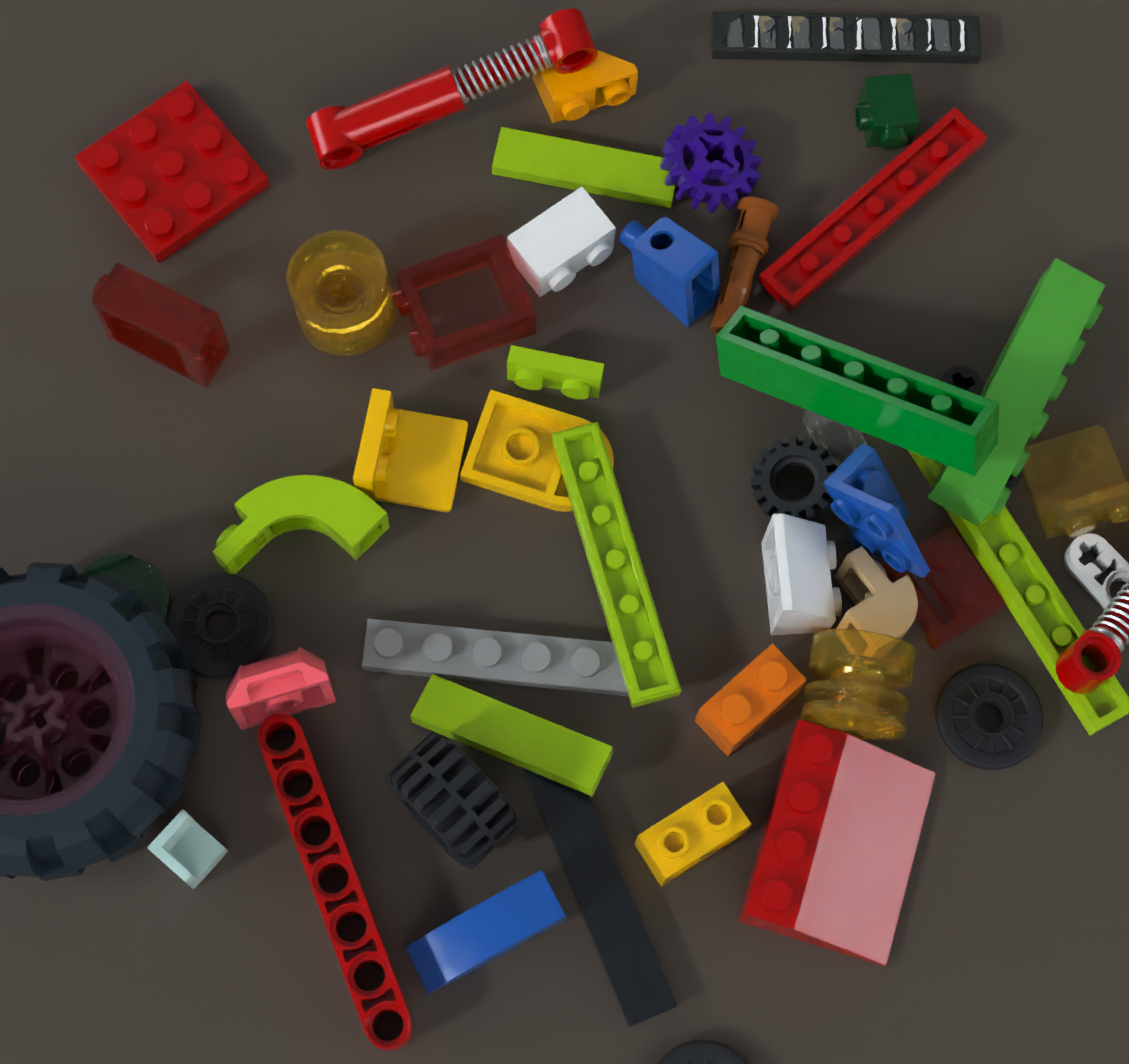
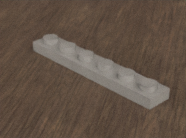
[362,618,629,697]

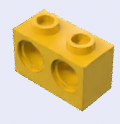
[634,781,751,887]

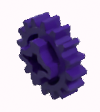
[660,113,762,213]

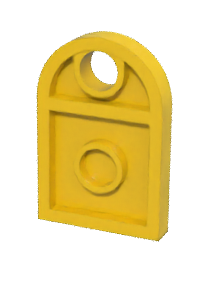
[460,389,614,512]

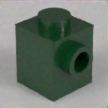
[855,73,919,150]

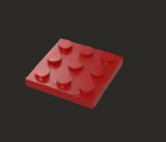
[74,80,270,263]

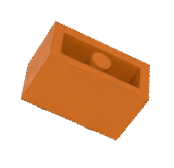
[695,643,807,757]

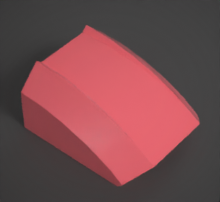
[226,647,337,730]

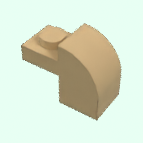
[834,546,918,670]

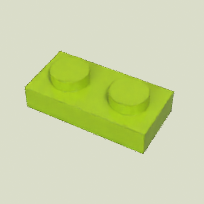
[507,345,604,399]

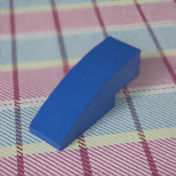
[405,870,566,994]

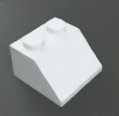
[761,513,842,636]

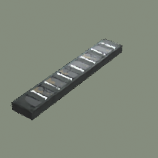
[711,11,982,64]

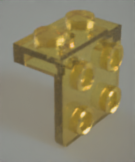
[1022,425,1129,539]

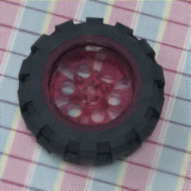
[0,562,202,881]

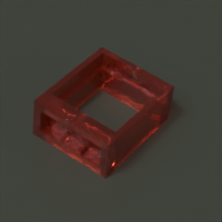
[392,234,536,371]
[92,262,231,388]

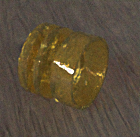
[286,230,396,356]
[800,629,916,740]

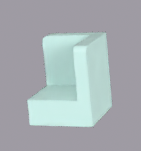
[147,810,228,890]

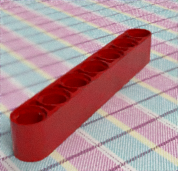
[257,713,414,1052]

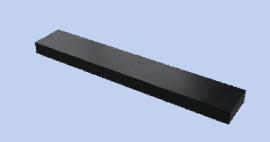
[522,724,677,1027]

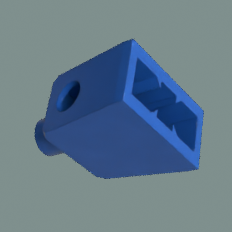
[619,217,720,328]

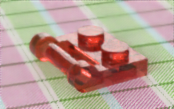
[883,526,1006,651]

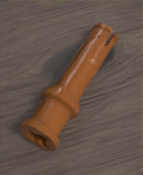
[709,196,779,335]

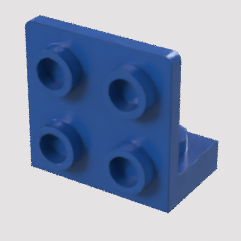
[823,444,930,578]

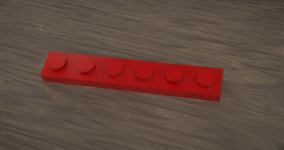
[758,107,987,314]

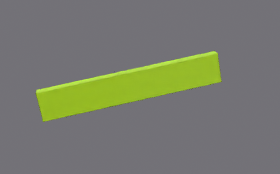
[551,422,681,708]

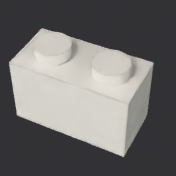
[507,187,616,297]

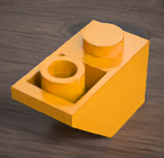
[533,50,638,124]

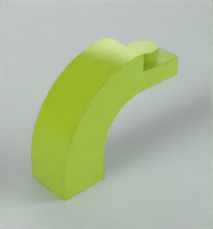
[213,475,390,575]

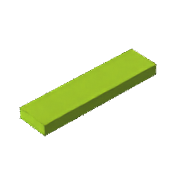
[492,127,675,209]
[410,674,613,797]

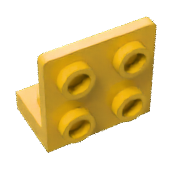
[353,388,468,513]

